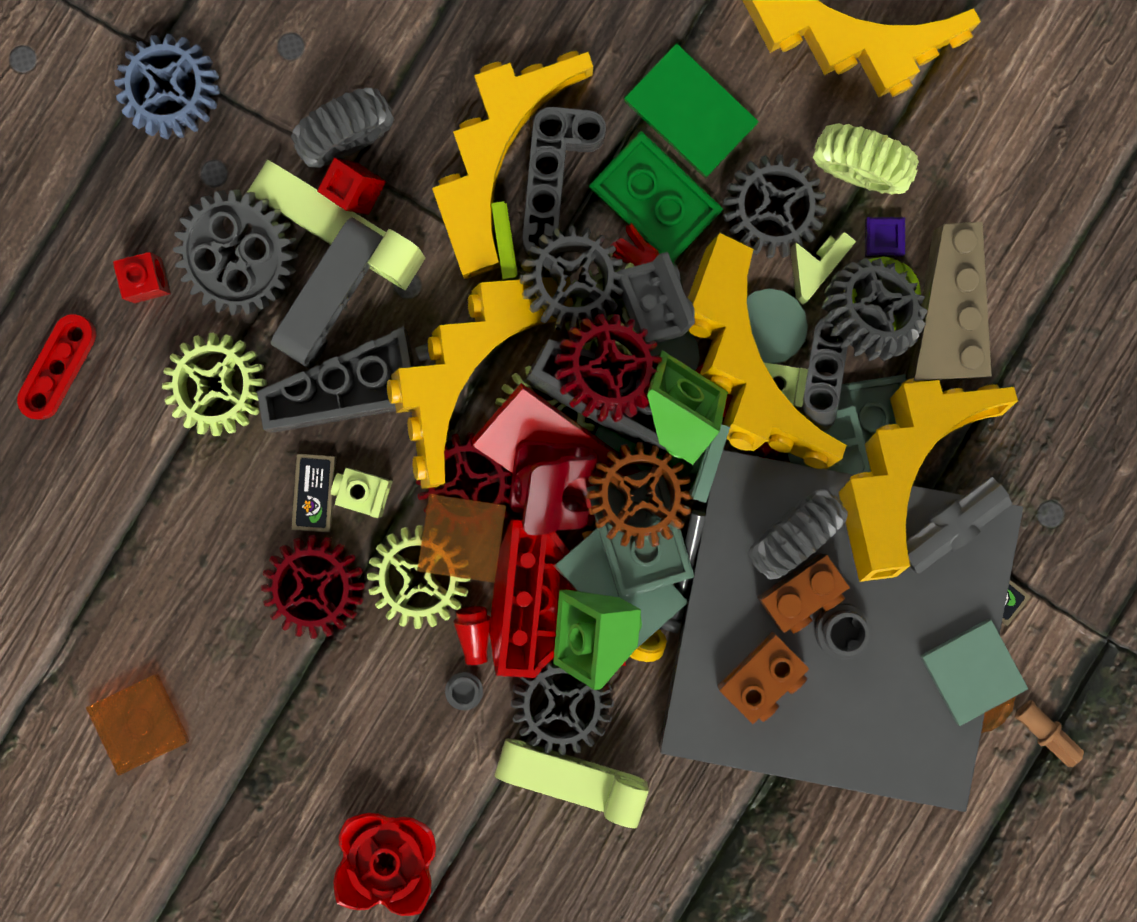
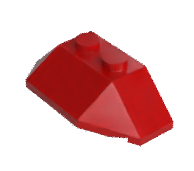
[489,520,575,678]

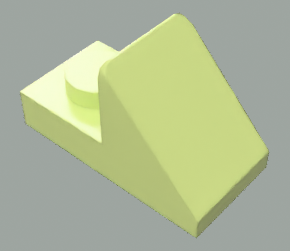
[791,232,856,305]

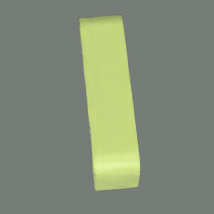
[494,738,649,828]

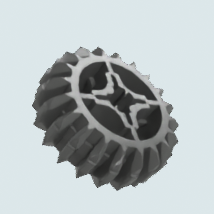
[291,87,395,167]
[723,154,827,259]
[520,225,625,330]
[822,258,927,361]
[748,488,848,580]
[511,660,614,755]

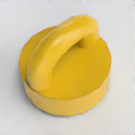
[630,629,667,662]

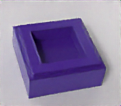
[865,217,905,257]

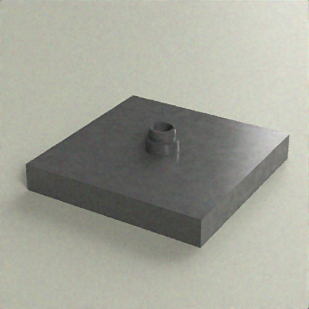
[659,450,1023,812]

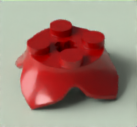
[333,812,436,916]

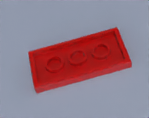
[472,383,640,527]

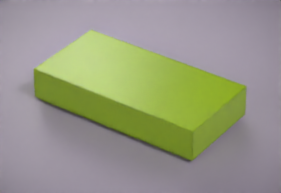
[491,201,518,281]

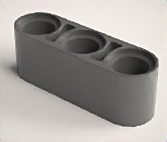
[801,318,848,431]

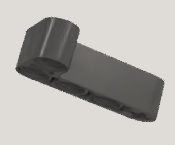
[523,107,606,259]
[271,217,383,369]

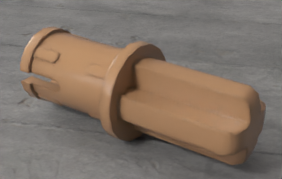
[1014,700,1084,767]

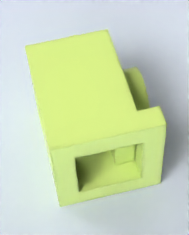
[763,362,808,408]
[331,468,393,518]

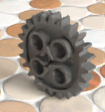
[173,189,298,315]

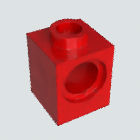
[317,157,386,215]
[113,252,171,303]

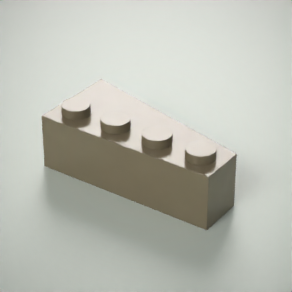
[906,222,992,381]

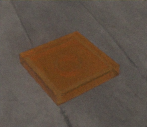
[418,494,506,582]
[86,673,190,776]

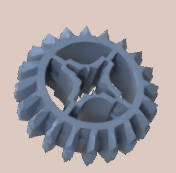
[114,34,220,139]

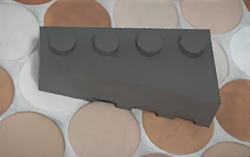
[257,326,414,433]
[524,339,667,456]

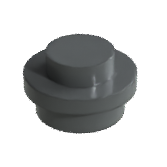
[445,672,483,710]

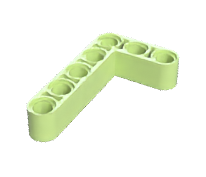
[247,160,425,290]

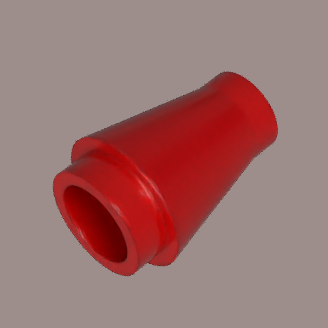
[453,606,491,665]

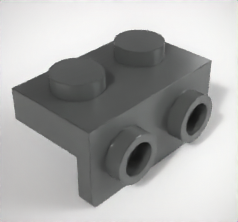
[616,252,695,344]

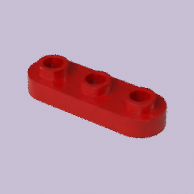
[17,314,96,420]

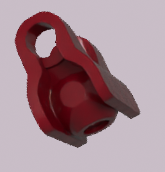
[509,441,598,535]

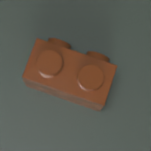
[757,553,850,634]
[717,631,809,724]

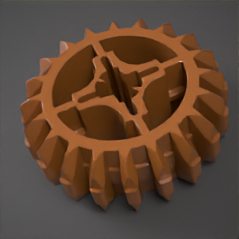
[586,442,692,549]

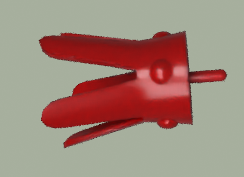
[611,223,660,266]

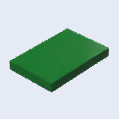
[624,43,759,179]
[589,131,723,263]

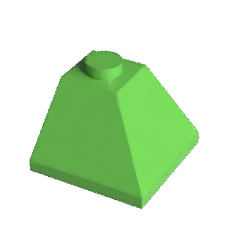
[647,350,728,465]
[553,589,642,690]

